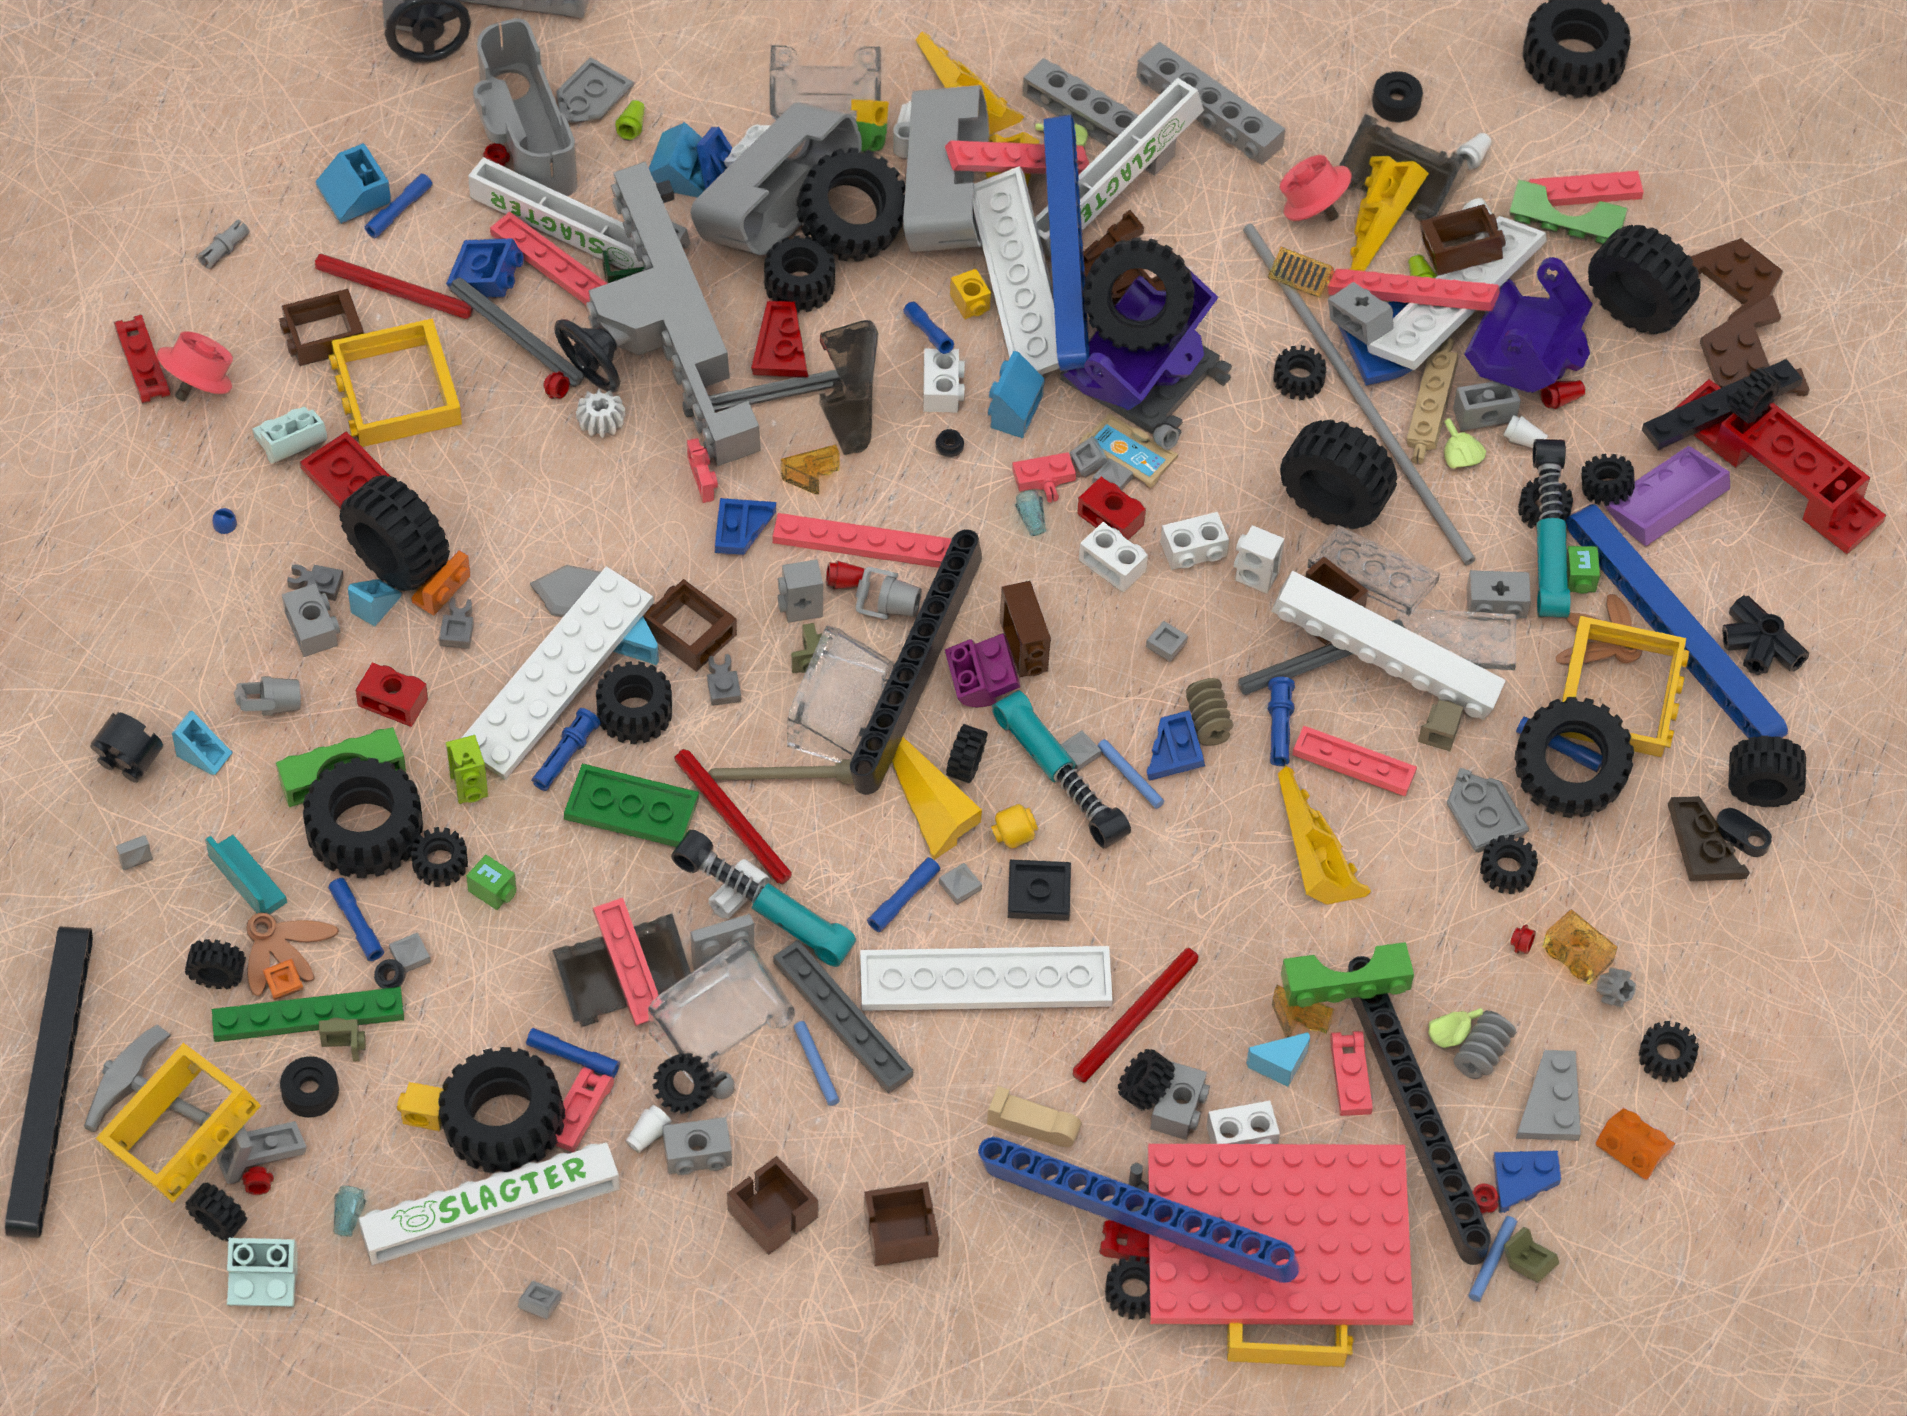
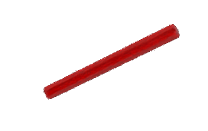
[315,253,473,319]
[674,749,792,885]
[1072,948,1199,1083]

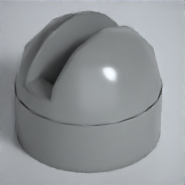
[1153,424,1179,450]
[710,1071,734,1099]

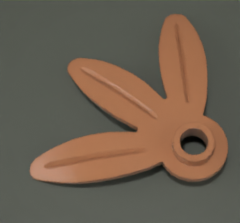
[1556,594,1643,664]
[246,913,339,996]

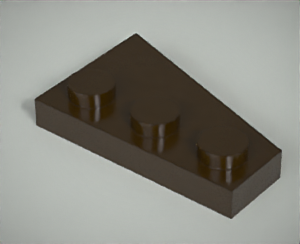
[1668,796,1750,881]

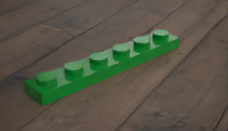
[211,987,404,1042]

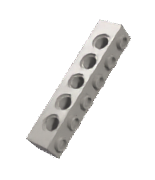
[1136,42,1286,165]
[1022,58,1176,176]

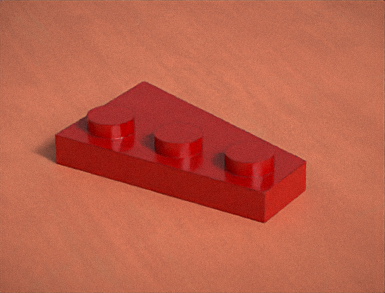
[751,301,809,377]

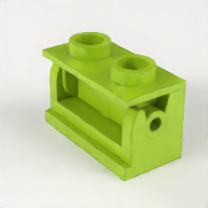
[446,735,488,804]

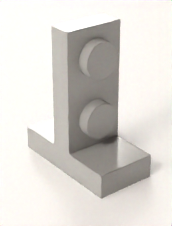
[217,1121,307,1184]

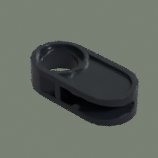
[1716,808,1772,857]

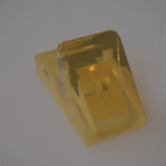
[781,444,840,495]
[1272,985,1334,1038]

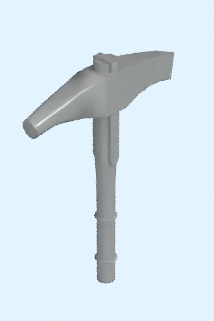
[84,1024,211,1132]

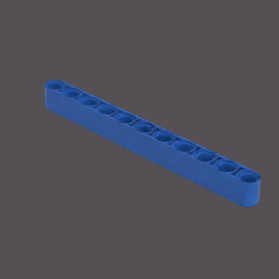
[1043,114,1090,371]
[1566,504,1788,739]
[978,1137,1300,1283]

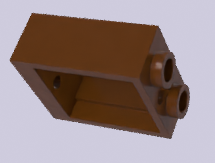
[1420,204,1506,276]
[279,288,364,366]
[643,579,737,672]
[999,581,1051,678]

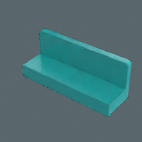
[205,834,287,915]

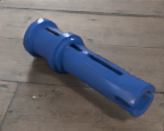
[1268,677,1295,766]
[531,708,601,791]

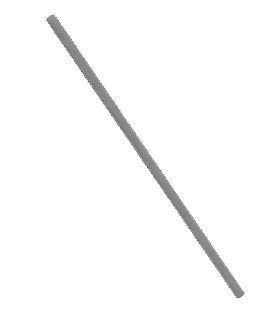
[1243,224,1475,565]

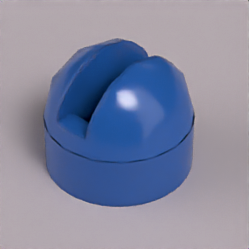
[212,508,237,534]

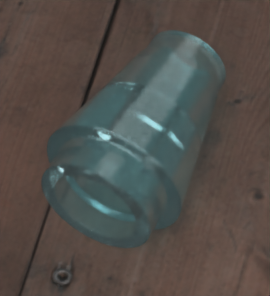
[1015,490,1046,536]
[333,1186,366,1236]

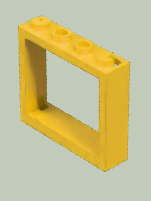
[328,318,462,447]
[1559,616,1689,757]
[95,1043,262,1203]
[1227,1323,1353,1367]

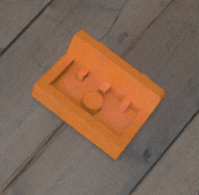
[411,550,470,616]
[1596,1107,1676,1180]

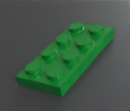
[564,763,699,847]

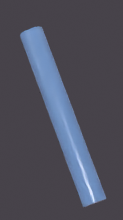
[1097,739,1164,809]
[794,1021,840,1106]
[1468,1216,1517,1302]

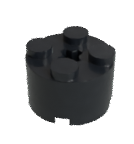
[90,712,163,783]

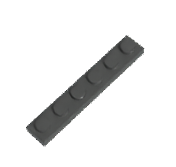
[773,940,914,1094]

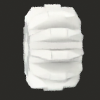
[576,388,626,439]

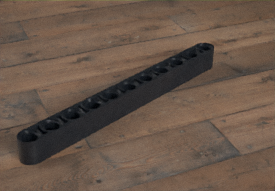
[850,529,982,795]
[5,926,93,1238]
[1347,956,1491,1265]

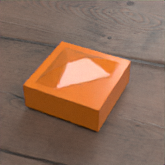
[263,959,304,1000]

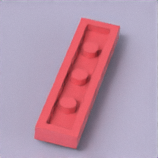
[1529,171,1644,206]
[1292,726,1417,797]
[592,897,666,1027]

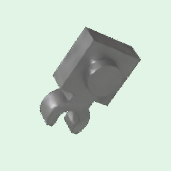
[287,565,344,601]
[439,598,474,649]
[707,654,741,706]

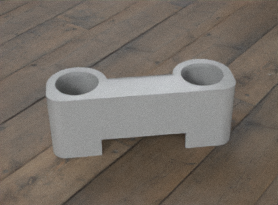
[473,18,578,196]
[903,85,989,252]
[691,102,862,255]

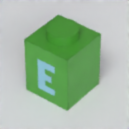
[1567,546,1600,594]
[466,854,517,910]

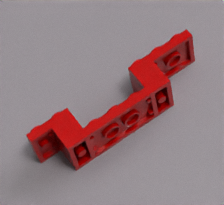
[1673,379,1886,554]

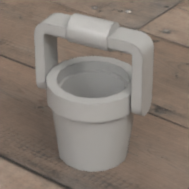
[855,567,922,620]
[234,676,301,716]

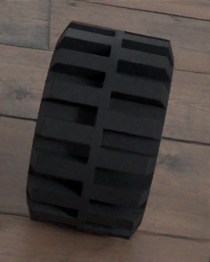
[764,235,835,313]
[596,661,673,744]
[1728,736,1806,807]

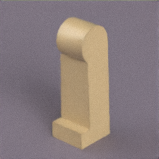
[987,1086,1082,1147]

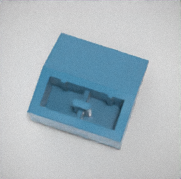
[649,122,705,198]
[316,143,391,223]
[988,350,1045,439]

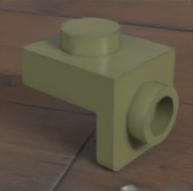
[791,623,825,673]
[319,1018,366,1061]
[1504,1227,1559,1283]

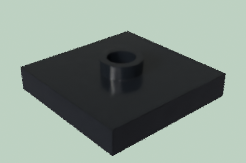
[1007,859,1071,921]

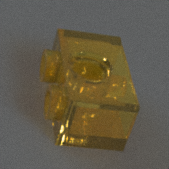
[1542,909,1618,985]

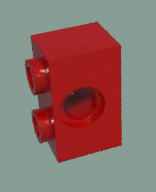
[1077,476,1146,540]
[356,662,428,727]

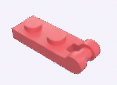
[1330,1031,1373,1116]
[555,1067,614,1152]

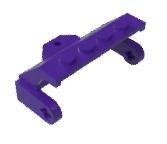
[1464,257,1593,393]
[1063,267,1219,411]

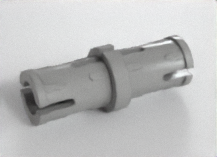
[197,220,249,269]

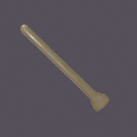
[708,759,853,784]

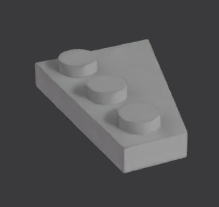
[1516,1050,1581,1141]

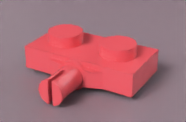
[687,438,718,503]
[1012,452,1076,503]

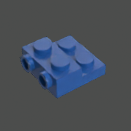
[446,239,524,297]

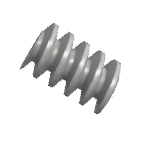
[1454,1010,1517,1079]

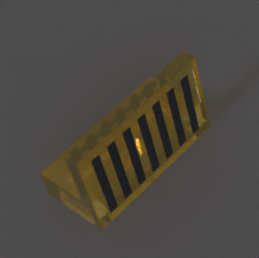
[1268,247,1334,298]

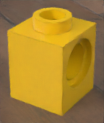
[950,269,991,320]
[397,1082,444,1131]

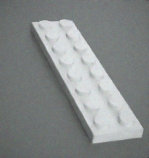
[973,167,1059,375]
[1367,216,1547,370]
[462,566,654,780]
[860,946,1113,1011]

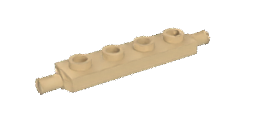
[1407,337,1459,464]

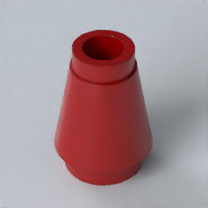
[1541,380,1585,409]
[826,560,870,589]

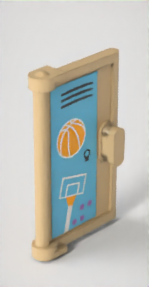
[1079,413,1179,488]

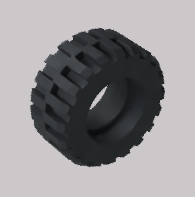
[1522,0,1631,98]
[796,148,906,262]
[1588,225,1700,334]
[1083,237,1195,352]
[1280,419,1397,529]
[339,475,450,591]
[1514,697,1634,818]
[303,758,423,878]
[438,1047,565,1173]

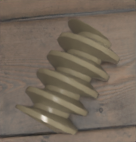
[1186,678,1234,746]

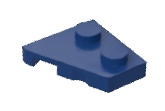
[696,127,732,190]
[715,498,776,555]
[1147,710,1205,781]
[1493,1150,1561,1213]

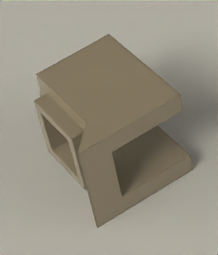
[1418,700,1463,751]

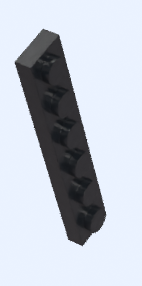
[1642,359,1803,450]

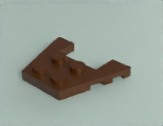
[1083,210,1166,305]
[1690,238,1783,321]
[1700,295,1810,396]

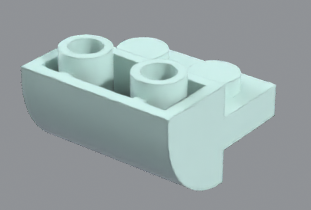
[252,406,327,464]
[227,1238,298,1307]

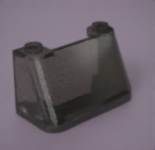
[1339,114,1469,221]
[820,320,879,455]
[548,913,694,1027]

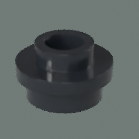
[935,429,964,457]
[374,959,406,989]

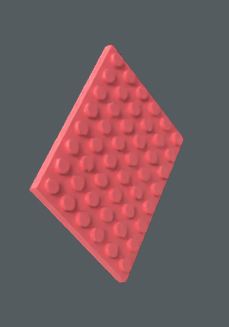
[1148,1144,1413,1325]

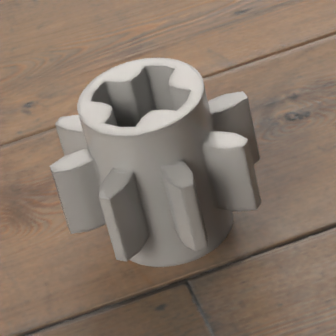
[1596,967,1636,1007]

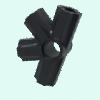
[1722,595,1810,675]

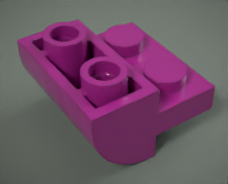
[945,633,1021,708]

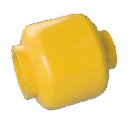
[991,804,1039,849]

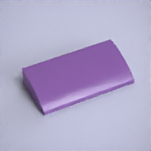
[1604,445,1730,546]

